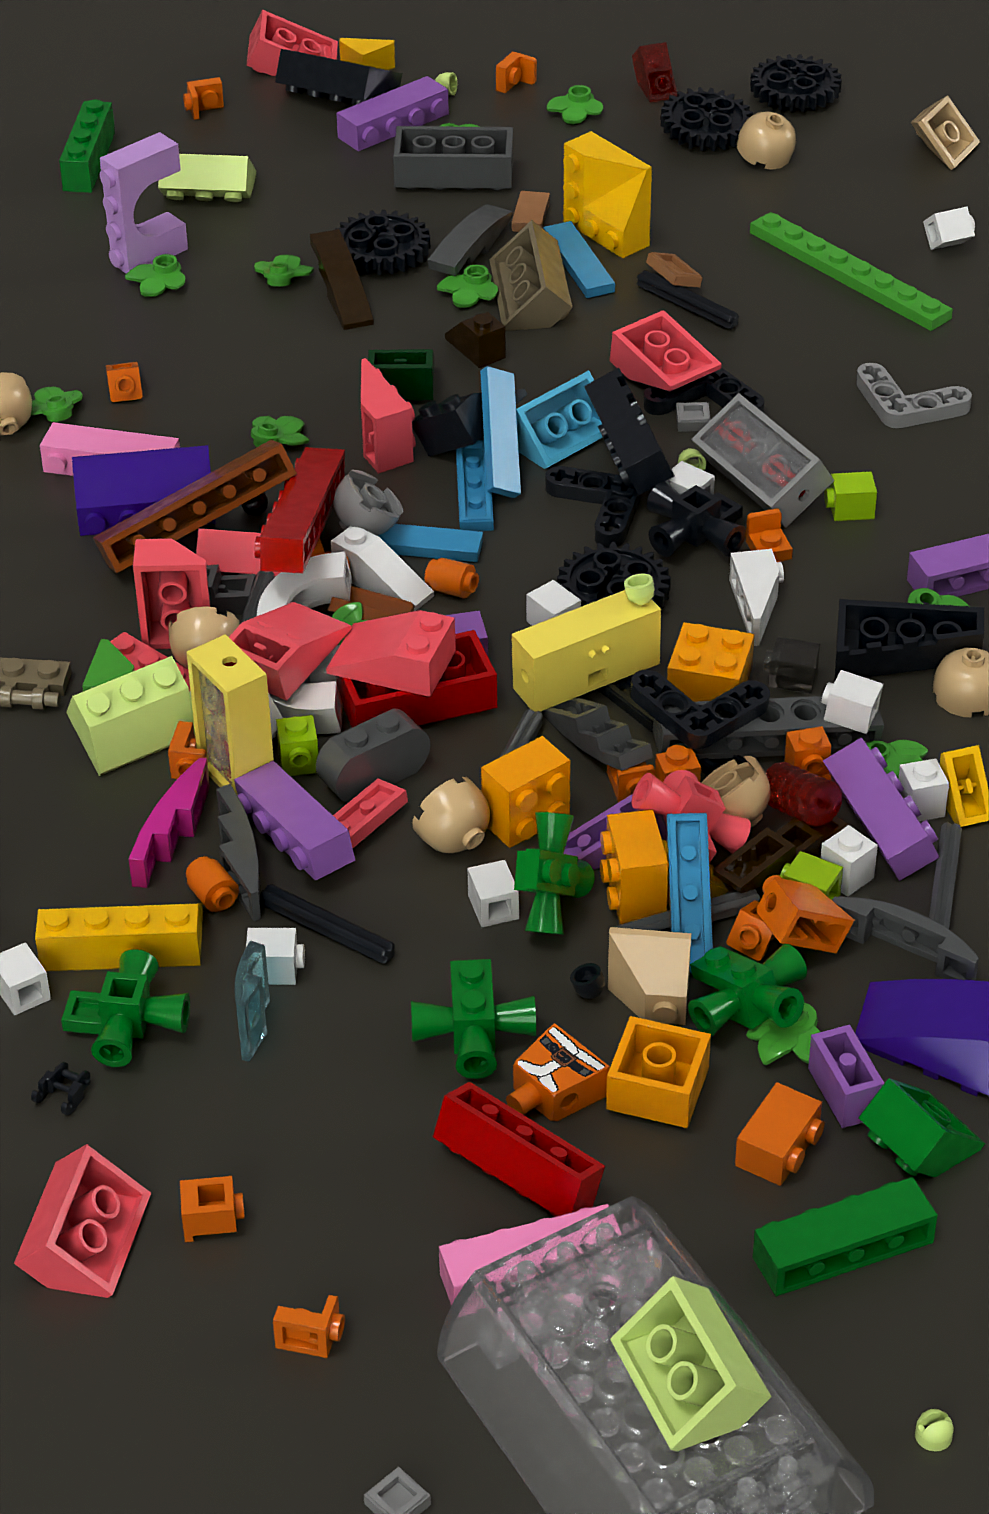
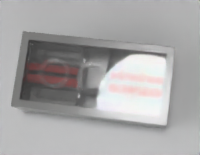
[691,393,834,528]

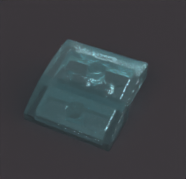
[235,941,270,1062]

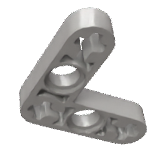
[856,363,972,428]

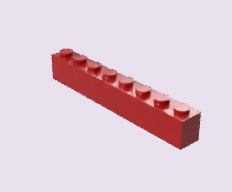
[254,447,345,574]

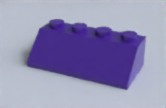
[72,445,216,536]

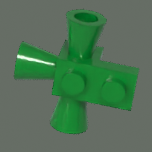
[514,812,595,935]
[688,944,807,1036]
[61,949,190,1067]
[411,959,536,1079]

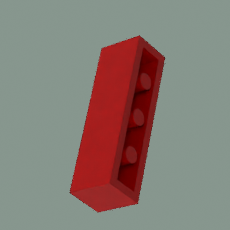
[433,1082,605,1217]

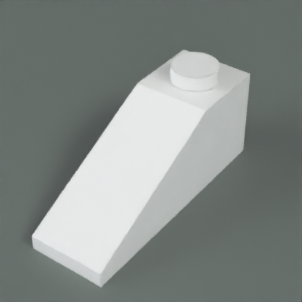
[331,526,434,611]
[729,549,784,646]

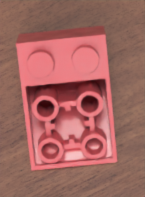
[361,358,416,474]
[229,602,352,701]

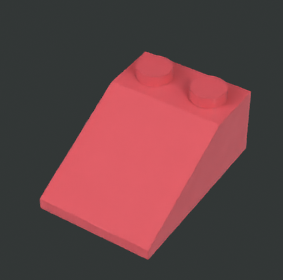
[246,10,338,76]
[610,310,722,391]
[326,610,456,697]

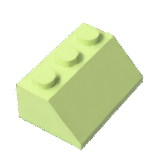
[158,154,257,202]
[66,656,195,776]
[610,1276,772,1452]

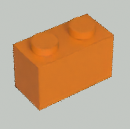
[735,1082,825,1186]

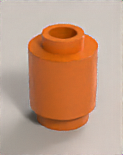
[424,557,479,599]
[186,856,239,912]

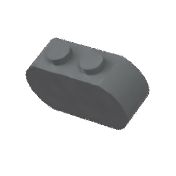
[316,709,430,803]

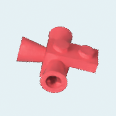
[632,770,751,863]

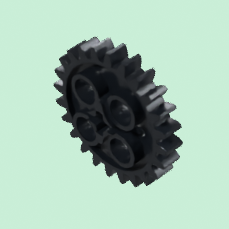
[750,54,842,112]
[660,87,753,151]
[335,210,431,275]
[557,542,671,609]

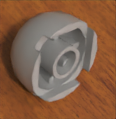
[333,469,403,536]

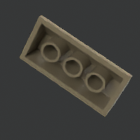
[489,220,573,331]

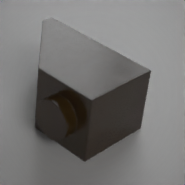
[445,312,506,368]

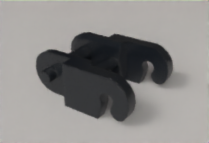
[31,1061,91,1115]

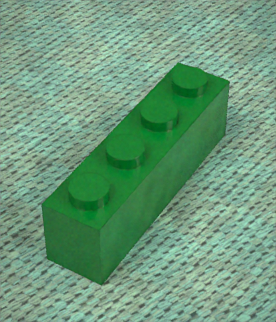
[59,99,115,193]
[752,1177,938,1297]

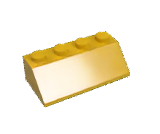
[35,903,203,971]

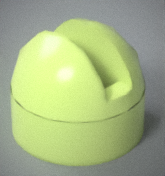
[435,72,458,95]
[678,448,706,470]
[624,574,655,605]
[915,1409,954,1451]

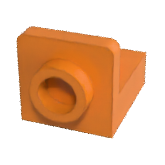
[496,51,537,93]
[183,77,224,120]
[106,362,143,402]
[746,508,793,562]
[168,721,209,779]
[607,761,655,803]
[726,900,775,961]
[273,1295,345,1358]

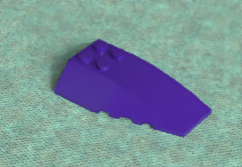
[855,979,989,1097]

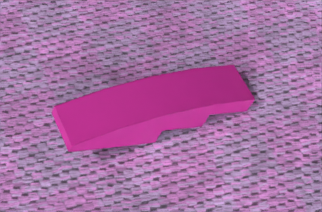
[129,758,210,888]

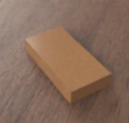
[512,191,550,232]
[646,252,703,288]

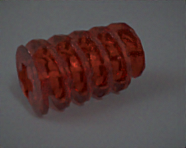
[765,762,842,826]

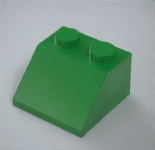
[859,1078,985,1177]

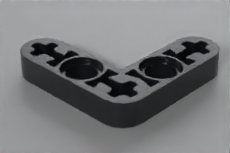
[644,368,765,415]
[545,466,640,548]
[630,670,770,749]

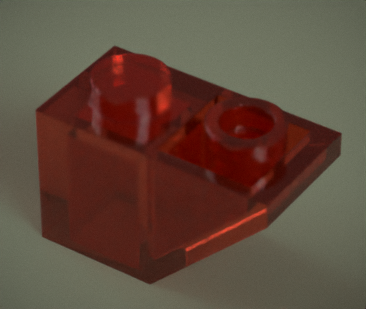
[632,42,677,102]

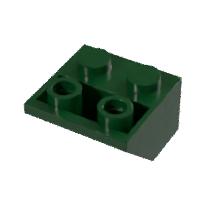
[368,349,435,402]

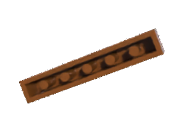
[93,440,297,573]

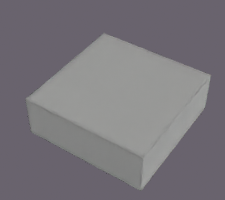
[676,402,711,432]
[364,1466,431,1514]

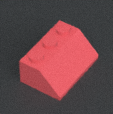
[196,528,281,578]
[133,538,210,649]
[14,1144,151,1298]

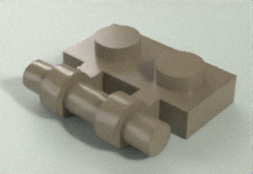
[0,657,72,710]

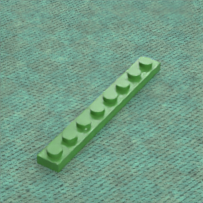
[750,212,953,331]

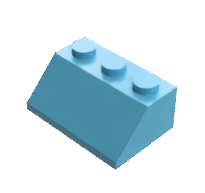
[516,370,603,469]

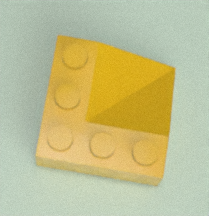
[563,131,652,258]

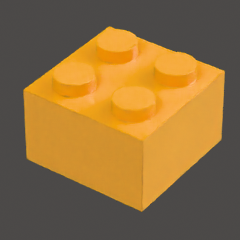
[667,622,754,702]
[481,736,570,848]
[600,809,669,924]
[606,1016,711,1128]

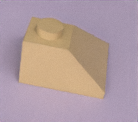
[911,95,980,170]
[608,927,692,1025]

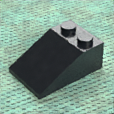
[412,389,527,456]

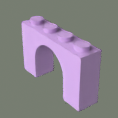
[100,132,188,274]

